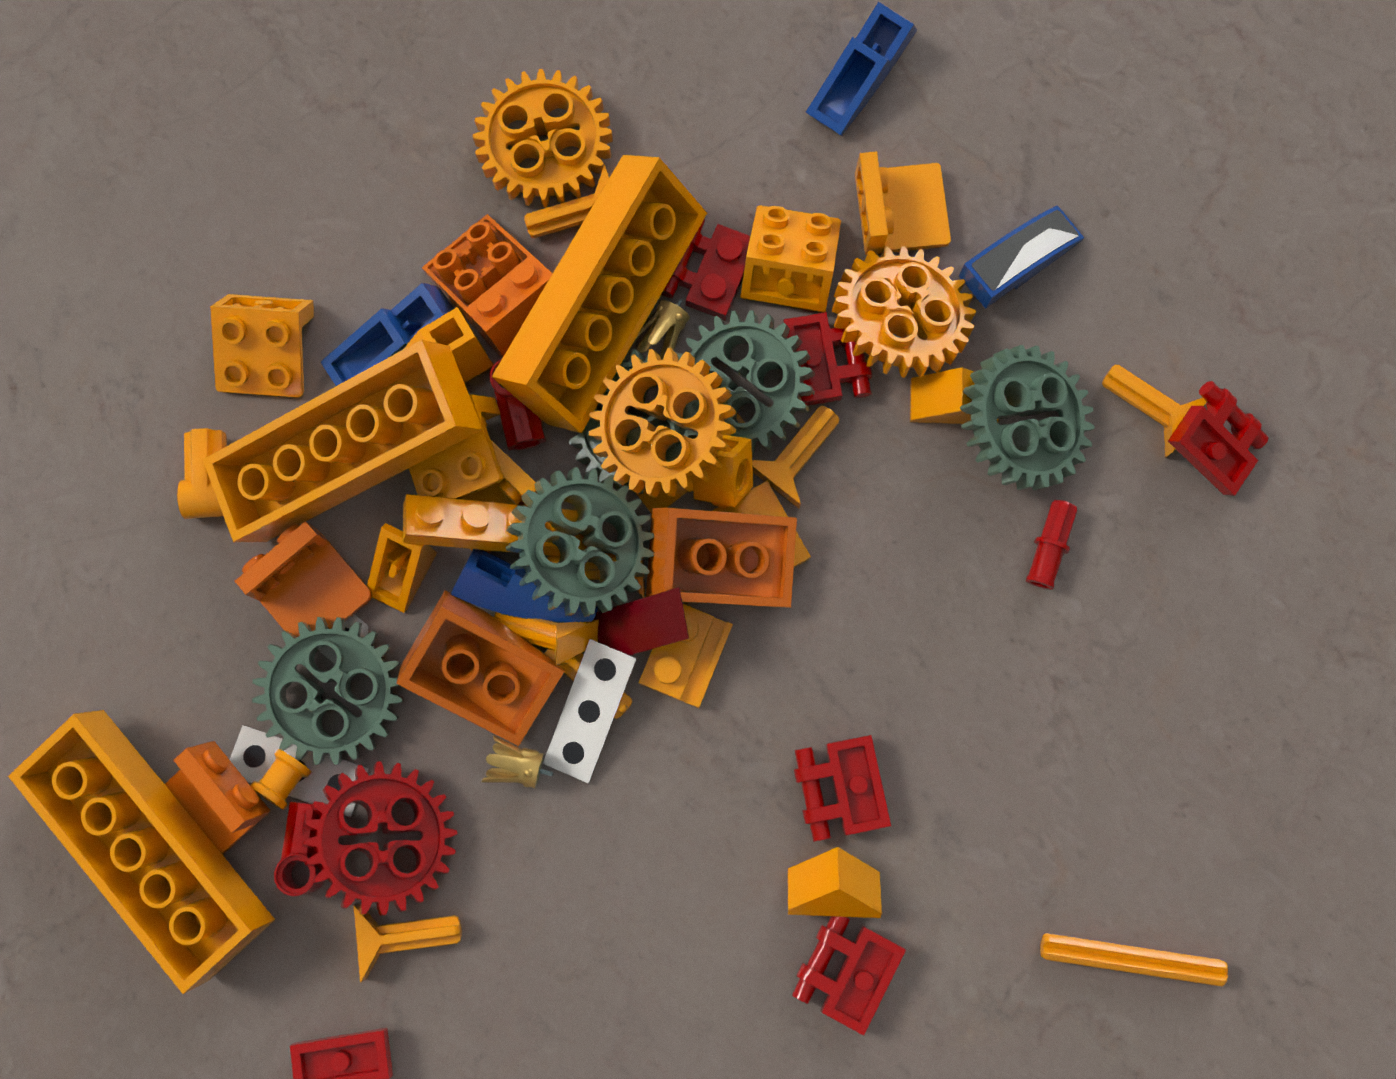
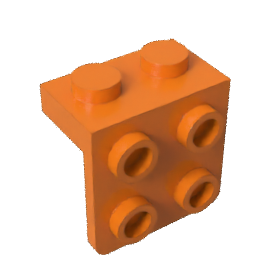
[234,521,372,637]
[165,741,271,855]

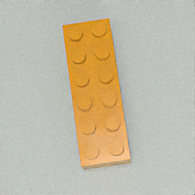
[492,155,707,433]
[202,339,483,542]
[8,710,275,994]

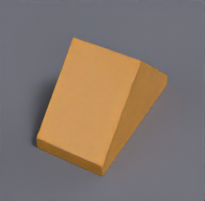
[910,367,999,424]
[367,523,437,613]
[787,847,882,918]

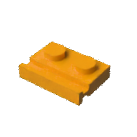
[638,604,733,708]

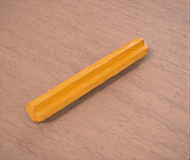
[1040,933,1228,986]

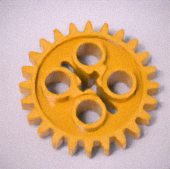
[473,69,613,207]
[832,246,976,378]
[589,348,736,498]

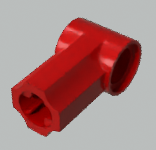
[490,359,546,451]
[274,802,325,896]

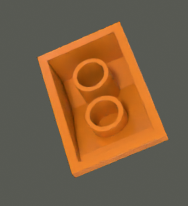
[646,508,797,608]
[396,590,565,746]

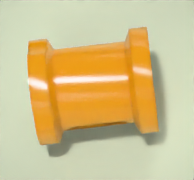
[250,749,312,810]

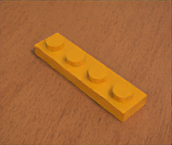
[403,494,587,556]

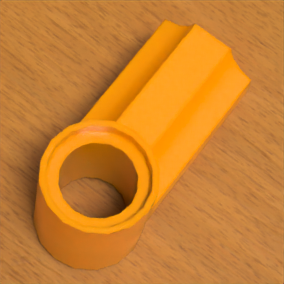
[177,428,227,519]

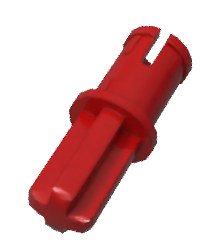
[1026,500,1078,590]

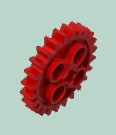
[302,761,457,916]

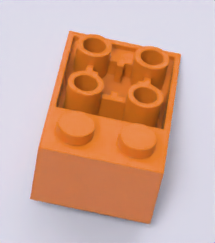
[422,214,553,358]

